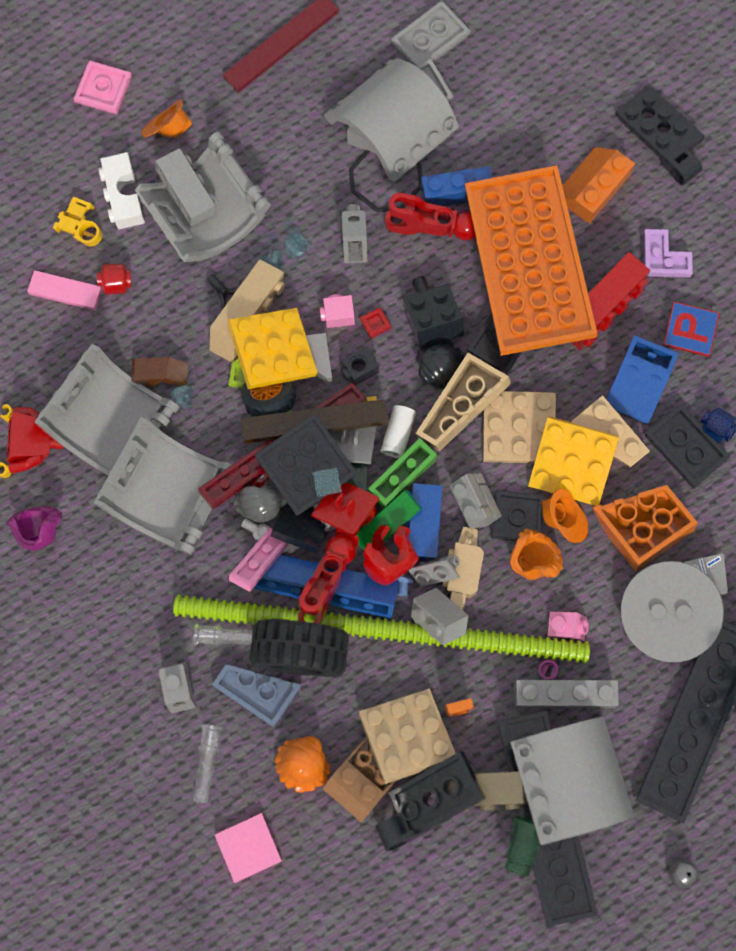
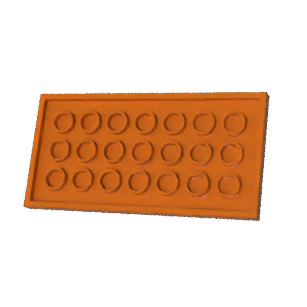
[465,165,597,356]

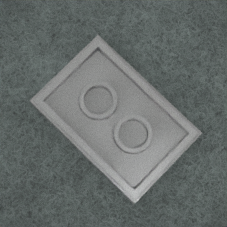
[391,0,471,66]

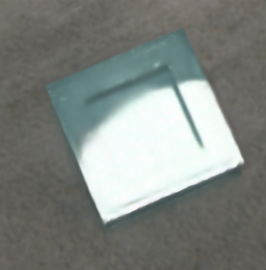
[312,468,342,497]

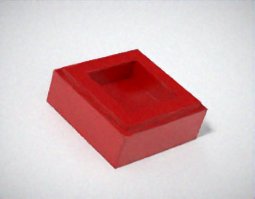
[360,307,391,339]

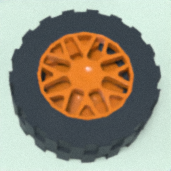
[241,381,297,417]

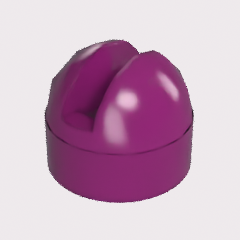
[538,660,559,680]

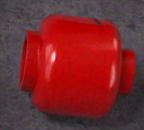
[97,264,131,295]

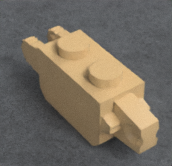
[442,527,484,610]

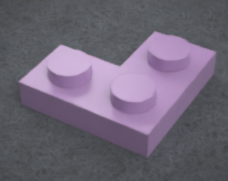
[643,229,693,277]

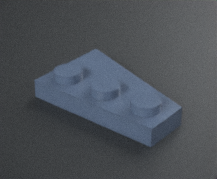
[212,664,302,727]

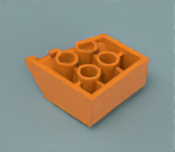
[592,485,698,572]

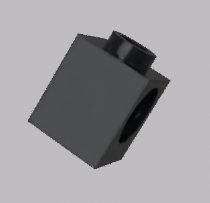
[341,346,379,385]

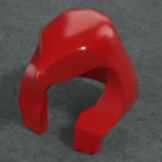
[364,525,419,586]

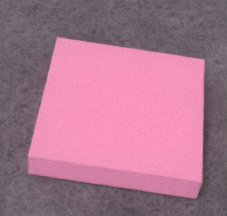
[74,60,132,114]
[215,813,282,883]

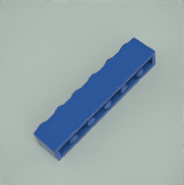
[253,555,400,619]

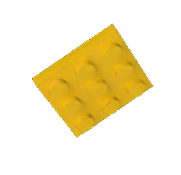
[228,308,318,389]
[528,416,619,506]

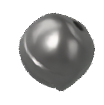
[668,859,698,888]

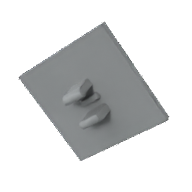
[329,426,377,464]

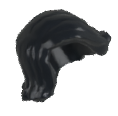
[416,341,465,389]

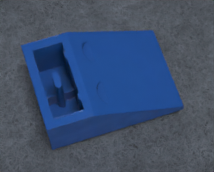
[606,335,679,425]

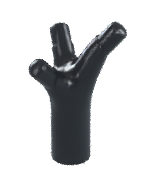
[207,274,236,310]

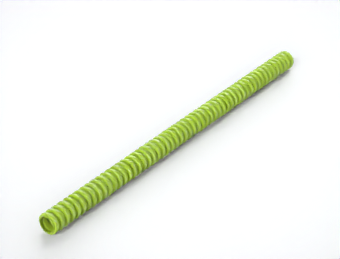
[173,594,590,664]

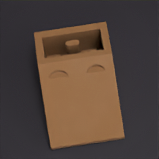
[323,736,395,823]

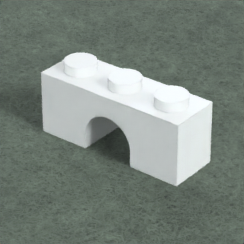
[98,152,145,229]

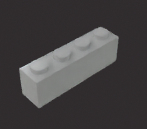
[514,680,619,708]

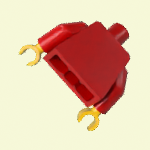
[0,404,63,478]

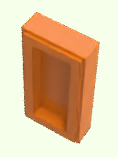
[444,698,474,718]

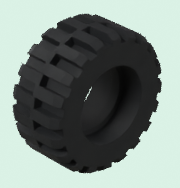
[249,619,349,677]

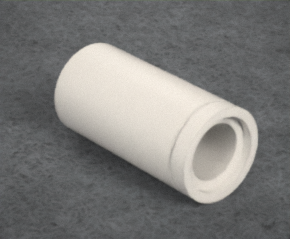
[380,405,416,459]

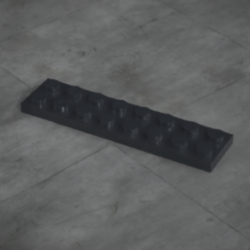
[635,621,736,823]
[497,711,598,927]

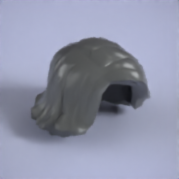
[233,478,287,522]

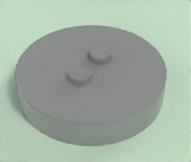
[621,561,724,662]

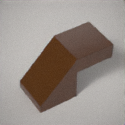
[131,357,188,387]

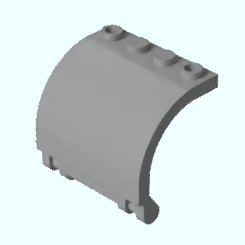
[324,58,459,182]
[135,132,271,262]
[35,344,180,477]
[94,417,231,555]
[511,717,635,845]

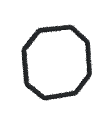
[349,150,423,212]

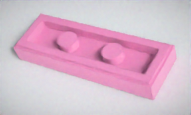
[27,270,102,311]
[229,527,289,592]

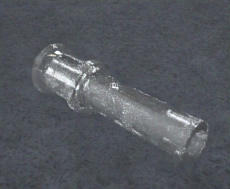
[193,623,253,647]
[193,724,223,803]

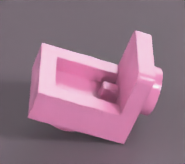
[548,612,589,641]

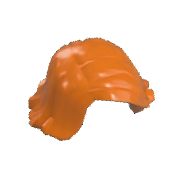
[509,529,563,580]
[274,736,331,793]

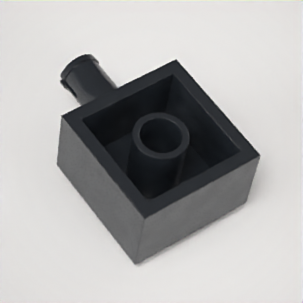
[403,276,464,350]

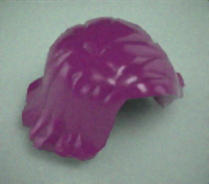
[7,506,63,551]

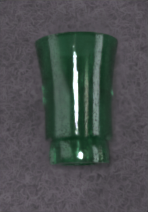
[505,815,540,876]

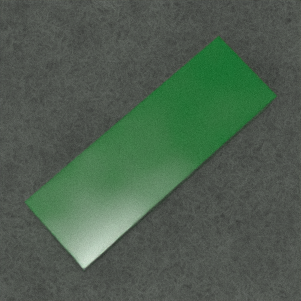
[357,490,423,550]

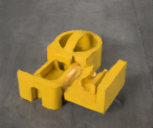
[53,197,103,247]

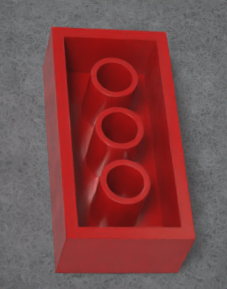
[571,252,650,351]

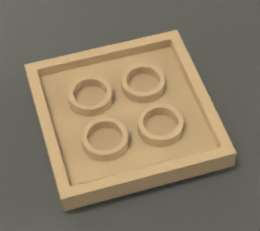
[483,391,556,463]
[359,689,456,784]

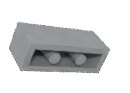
[155,148,217,227]

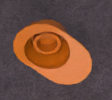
[141,99,192,138]
[541,489,588,543]

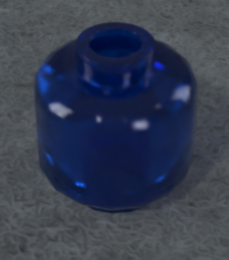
[700,408,736,443]

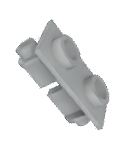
[409,554,460,587]

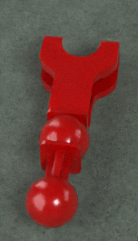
[384,193,477,243]
[298,506,376,624]

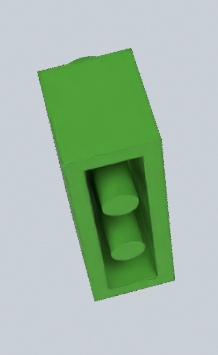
[368,438,437,509]

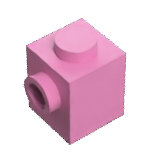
[320,294,355,328]

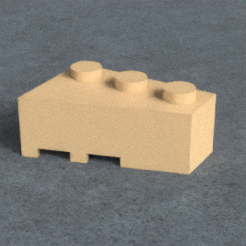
[571,395,650,468]

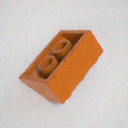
[562,147,635,224]

